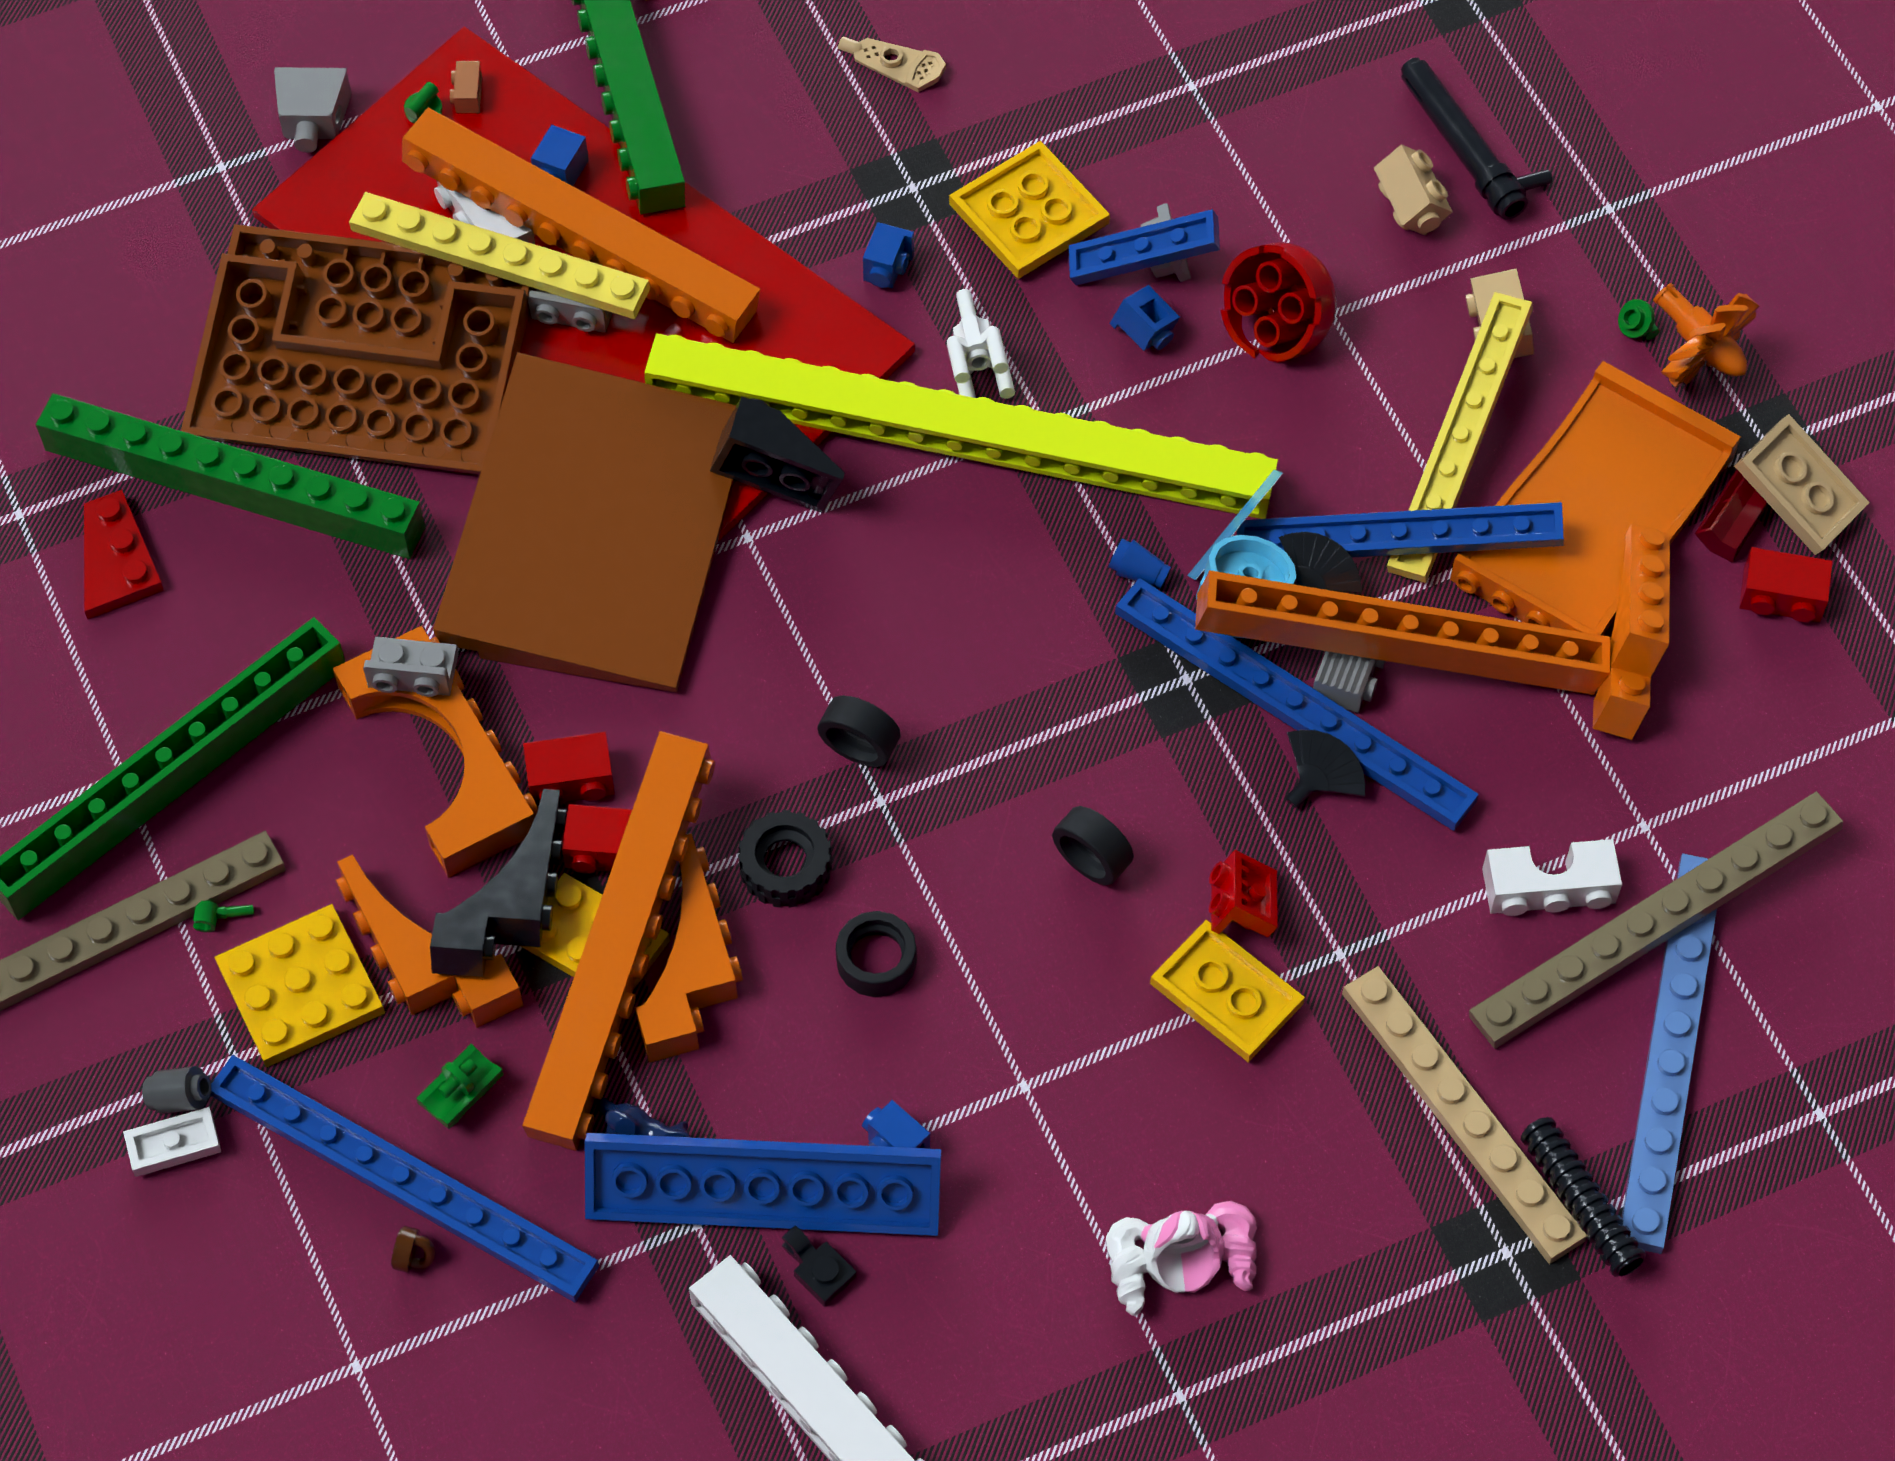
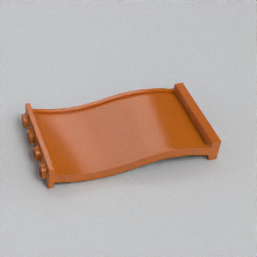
[1450,361,1741,635]

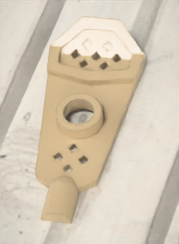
[838,36,946,93]

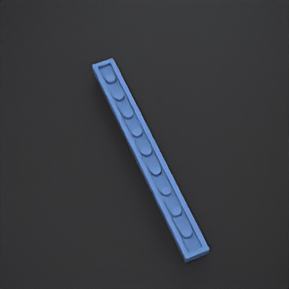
[1621,853,1717,1254]

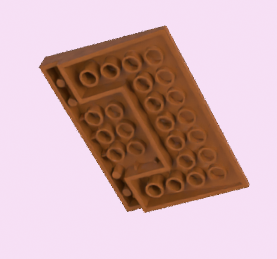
[181,224,536,475]
[433,352,736,693]

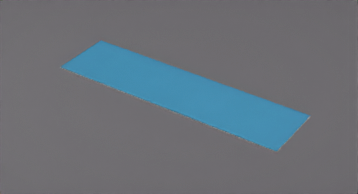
[1187,470,1283,580]

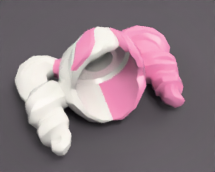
[1106,1201,1257,1316]

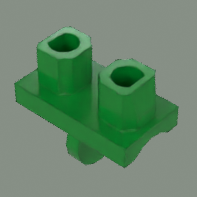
[416,1044,504,1129]

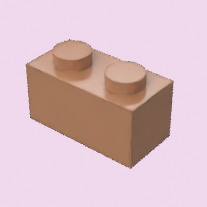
[450,61,482,113]

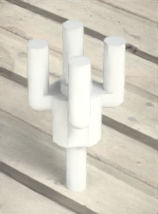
[947,289,1015,399]

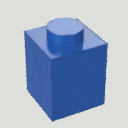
[531,125,589,186]

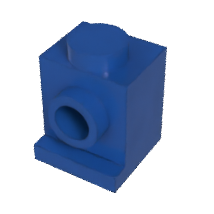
[863,222,914,288]
[1109,285,1180,351]
[862,1100,930,1149]

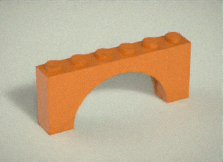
[333,625,538,878]

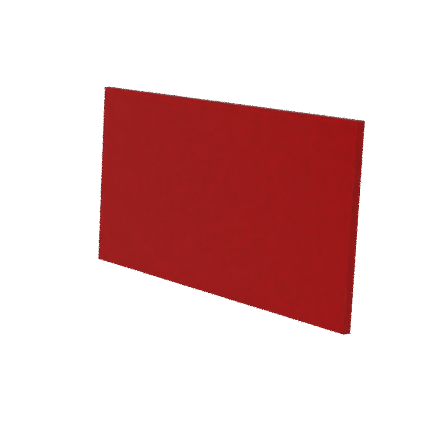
[252,26,915,542]

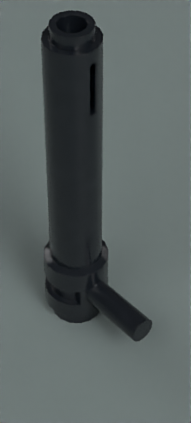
[1401,57,1552,220]

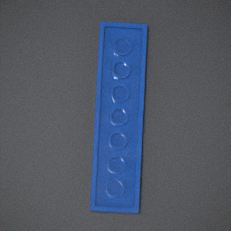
[585,1133,941,1236]

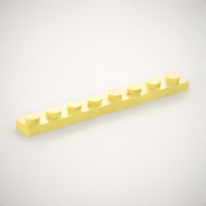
[349,192,650,320]
[1387,292,1533,583]

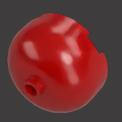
[1220,242,1337,362]

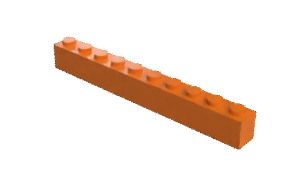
[402,107,760,343]
[1195,570,1610,695]
[522,731,715,1151]

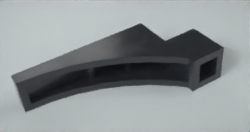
[430,789,568,977]

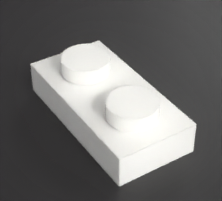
[123,1107,221,1177]

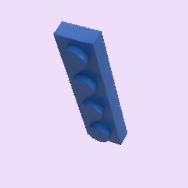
[1069,209,1220,285]

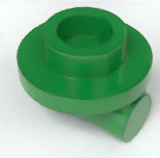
[404,82,442,123]
[1618,299,1660,340]

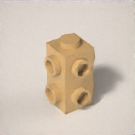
[1374,144,1453,235]

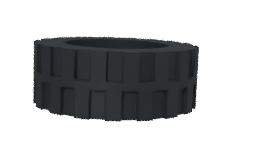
[738,810,832,908]

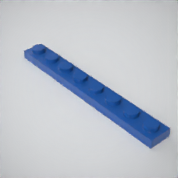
[1237,502,1564,557]

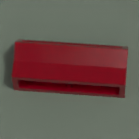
[1695,470,1769,563]

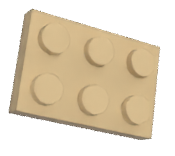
[1734,414,1870,555]

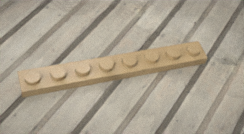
[1342,966,1587,1265]

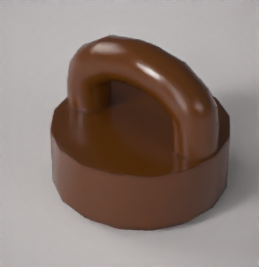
[391,1226,436,1273]

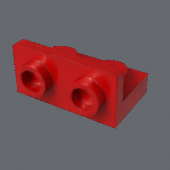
[1209,850,1278,938]

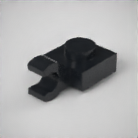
[782,1226,857,1307]

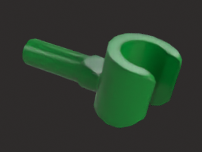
[193,900,254,932]

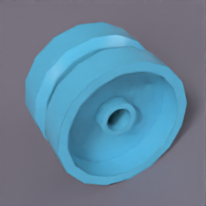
[1196,535,1296,639]

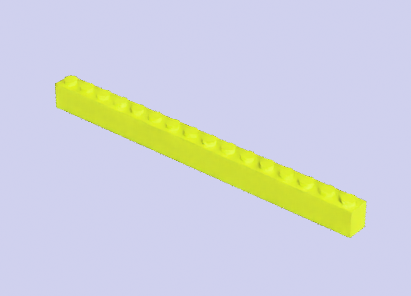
[644,333,1278,519]

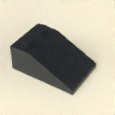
[710,396,845,513]

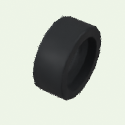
[817,695,901,767]
[1052,806,1134,885]
[835,911,917,997]

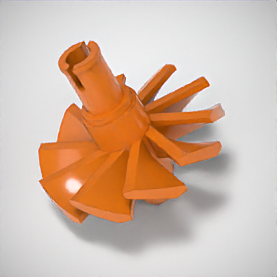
[1653,283,1760,388]

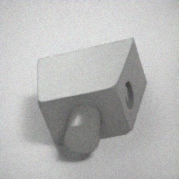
[274,67,351,153]

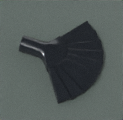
[1279,532,1362,592]
[1285,729,1365,809]

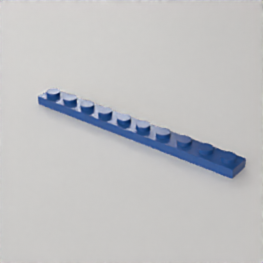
[1115,578,1479,831]
[210,1055,599,1303]

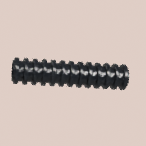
[1520,1117,1646,1277]

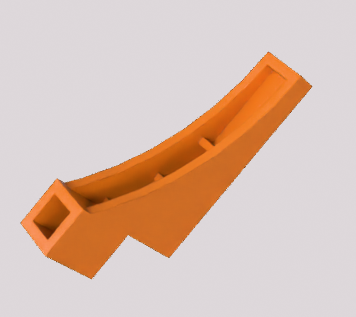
[1593,523,1670,740]
[635,833,743,1063]
[335,854,523,1028]

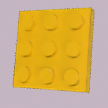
[949,140,1110,279]
[214,904,385,1068]

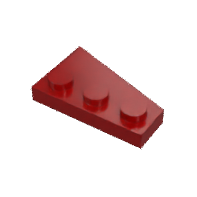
[84,489,164,620]

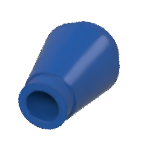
[1108,538,1171,589]

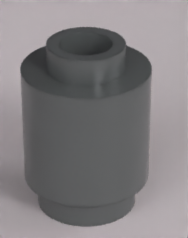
[142,1066,211,1114]

